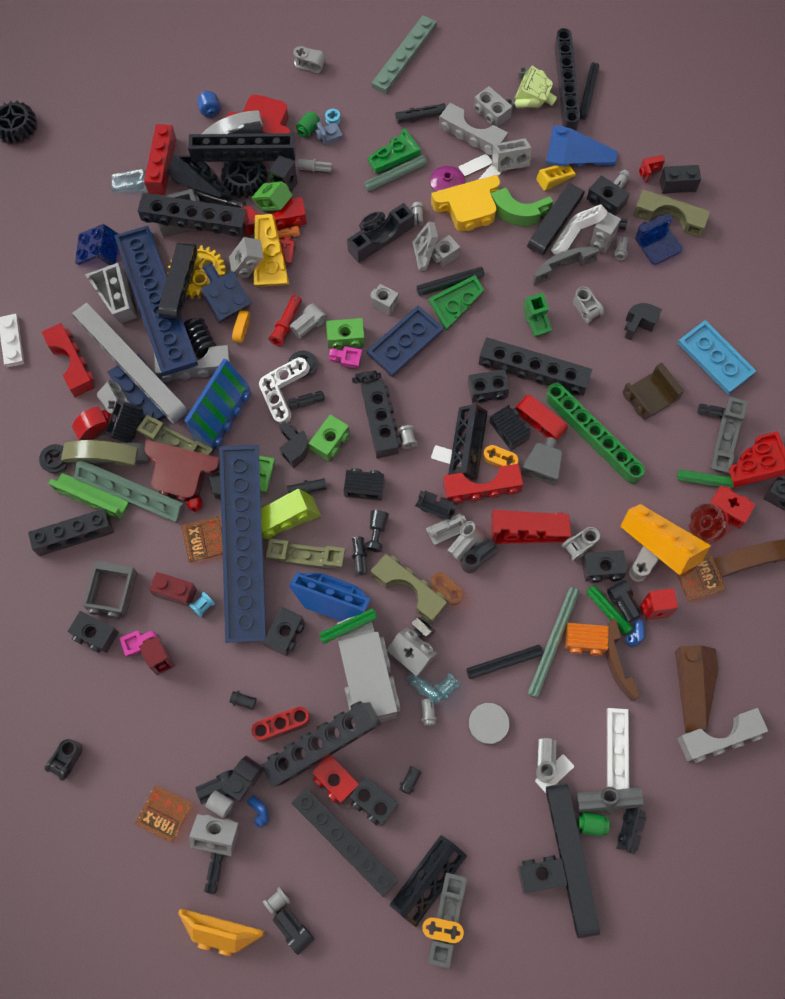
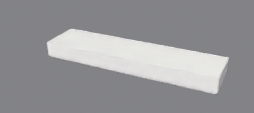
[607,708,629,789]

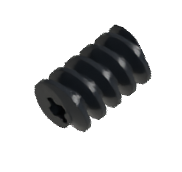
[184,318,216,358]

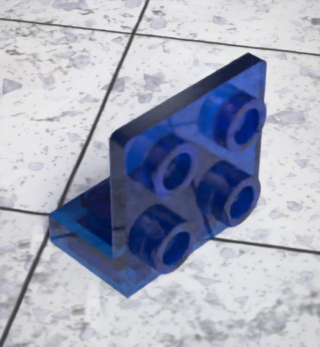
[75,224,119,265]

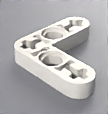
[551,205,608,255]
[259,358,310,424]

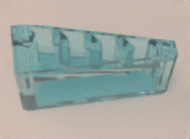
[112,169,147,192]

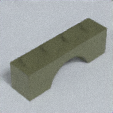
[633,190,710,238]
[371,554,447,625]

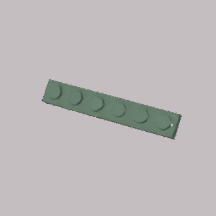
[372,15,437,94]
[74,460,183,522]

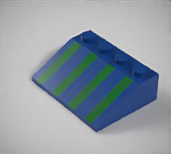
[184,358,251,452]

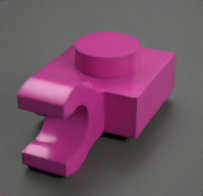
[329,346,362,369]
[120,630,158,657]

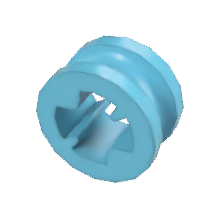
[325,109,341,125]

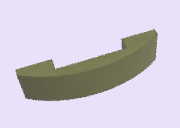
[137,415,213,455]
[61,440,138,466]
[266,539,346,568]

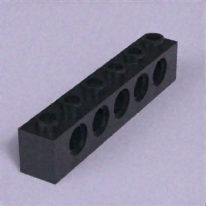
[188,133,296,162]
[137,193,249,237]
[479,337,592,396]
[262,701,382,787]
[291,788,398,897]

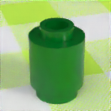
[296,111,320,137]
[577,812,609,837]

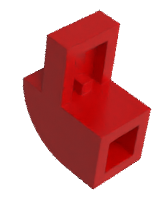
[72,406,112,441]

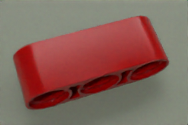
[515,395,568,440]
[251,706,310,742]

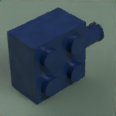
[200,262,251,323]

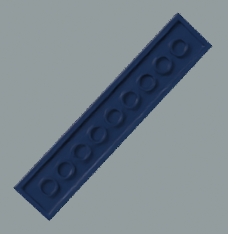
[114,226,198,377]
[219,445,266,643]

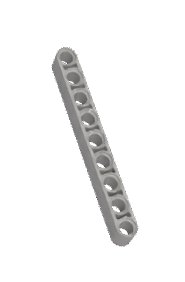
[72,302,188,424]

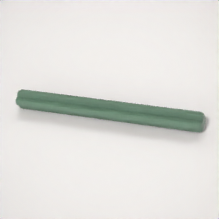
[528,587,579,698]

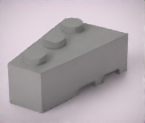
[85,263,138,324]

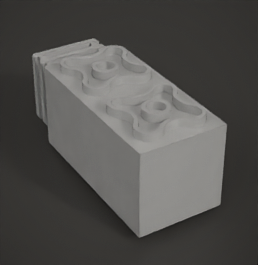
[337,616,400,723]

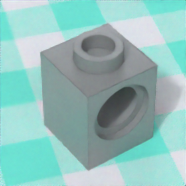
[432,235,460,267]
[370,284,399,316]

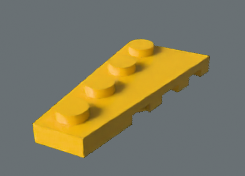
[254,214,290,287]

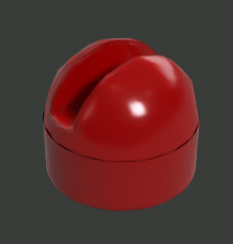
[186,496,203,512]

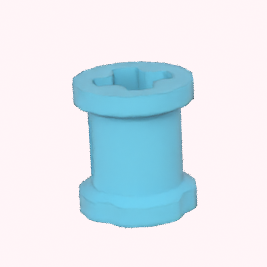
[189,591,215,618]

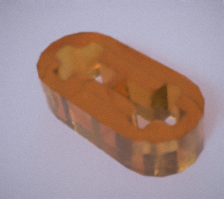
[431,572,463,605]

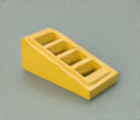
[536,165,576,191]

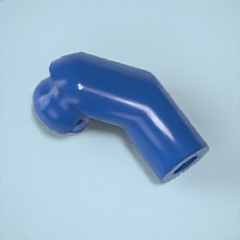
[625,620,645,647]
[247,795,269,828]

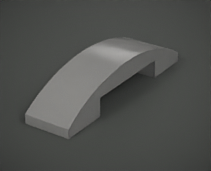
[202,110,263,134]

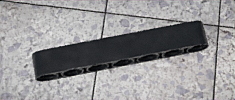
[555,28,580,131]
[546,783,600,939]

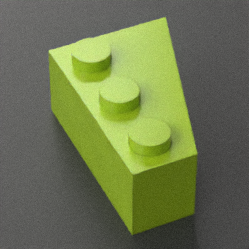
[261,488,321,539]

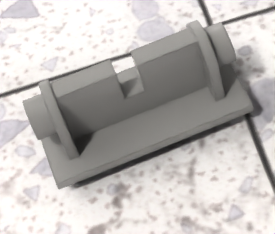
[426,513,467,545]

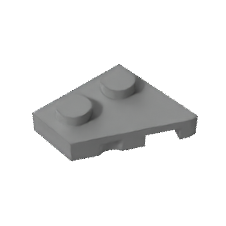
[412,222,438,271]

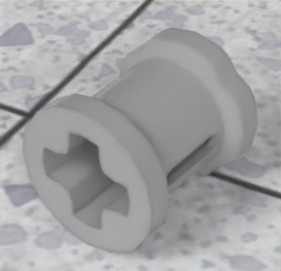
[398,425,418,449]
[262,887,291,917]

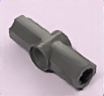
[577,786,644,814]

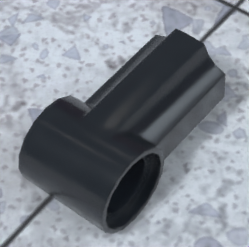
[461,538,499,573]
[607,580,643,622]
[195,770,234,805]
[272,907,315,955]

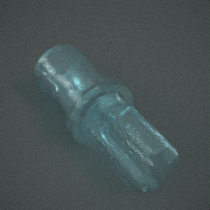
[406,672,443,704]

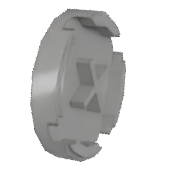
[469,703,509,744]

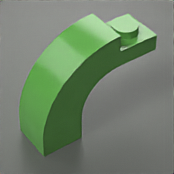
[491,187,553,226]

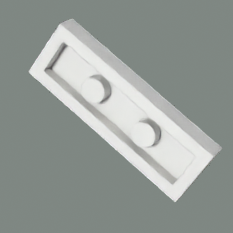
[0,314,24,368]

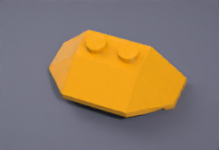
[178,909,266,956]

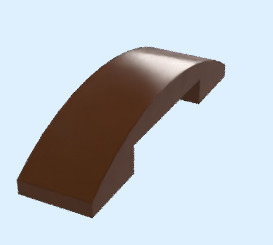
[712,539,785,578]
[606,619,639,701]

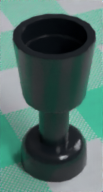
[365,510,389,553]

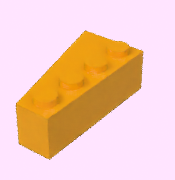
[620,504,711,575]

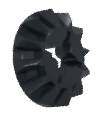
[359,212,385,232]
[288,351,318,378]
[352,370,381,384]
[39,444,70,473]

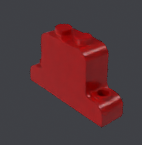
[225,94,290,133]

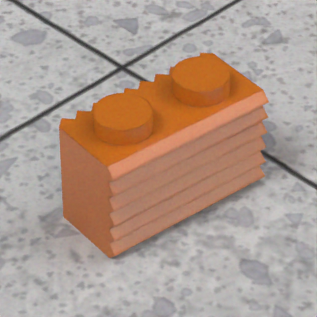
[565,623,609,656]

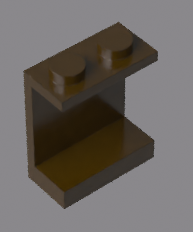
[623,363,684,420]

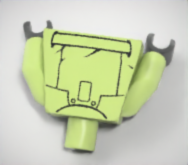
[506,65,557,111]

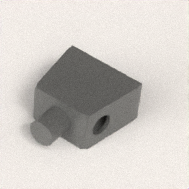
[521,438,562,486]

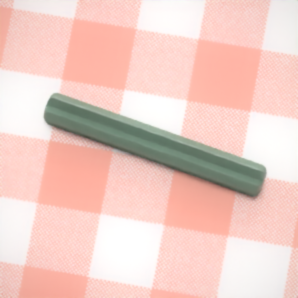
[365,155,427,191]

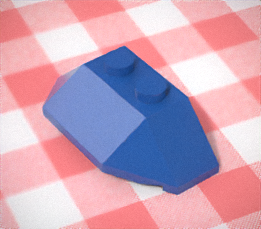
[289,572,371,621]

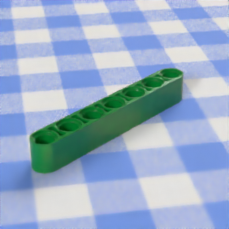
[546,383,645,484]

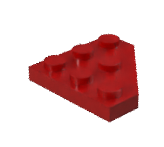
[729,431,785,487]

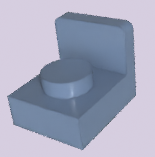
[315,122,343,146]

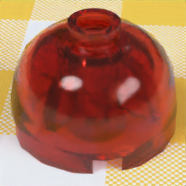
[689,504,730,543]

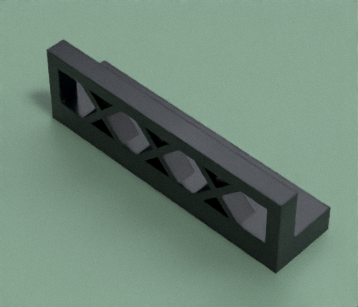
[448,403,488,480]
[389,835,467,927]

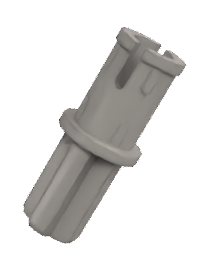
[297,158,332,173]

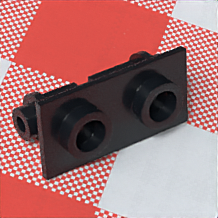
[415,490,457,520]
[616,808,646,854]

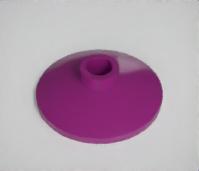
[430,166,464,192]

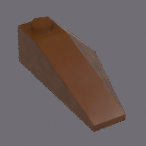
[675,645,718,732]

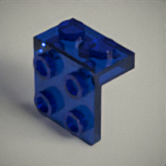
[635,213,683,265]

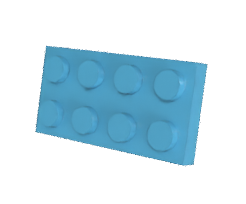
[677,320,756,395]

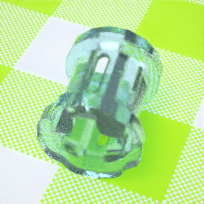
[434,673,461,700]

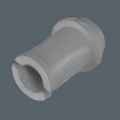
[614,170,631,188]
[411,202,425,226]
[613,237,628,261]
[421,699,437,726]

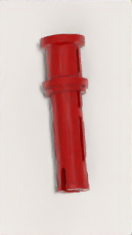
[268,295,302,346]

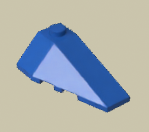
[545,125,618,167]

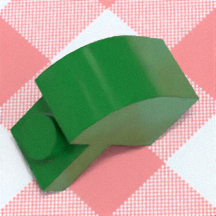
[523,293,552,337]

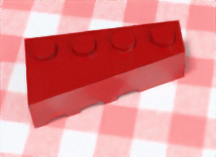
[490,510,571,544]

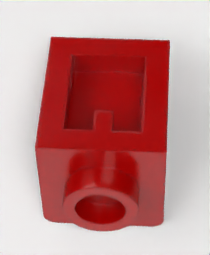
[639,155,665,183]
[279,237,296,263]

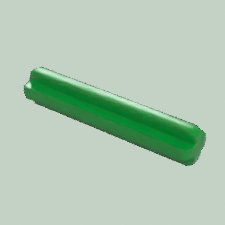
[677,469,734,489]
[586,585,632,635]
[319,609,377,644]

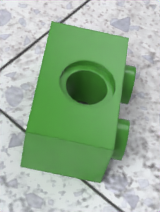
[252,182,293,211]
[326,318,365,350]
[309,415,350,462]

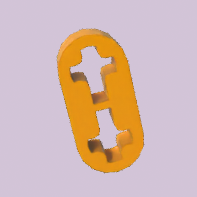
[232,310,250,343]
[483,445,518,468]
[423,917,464,943]

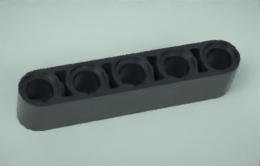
[527,183,585,256]
[158,243,197,319]

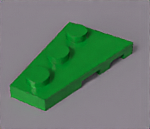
[367,128,421,174]
[428,275,484,331]

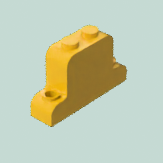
[431,175,500,232]

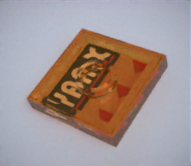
[181,516,223,563]
[676,554,726,602]
[135,785,192,843]

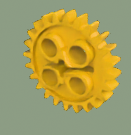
[167,245,226,299]

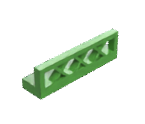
[48,473,130,521]

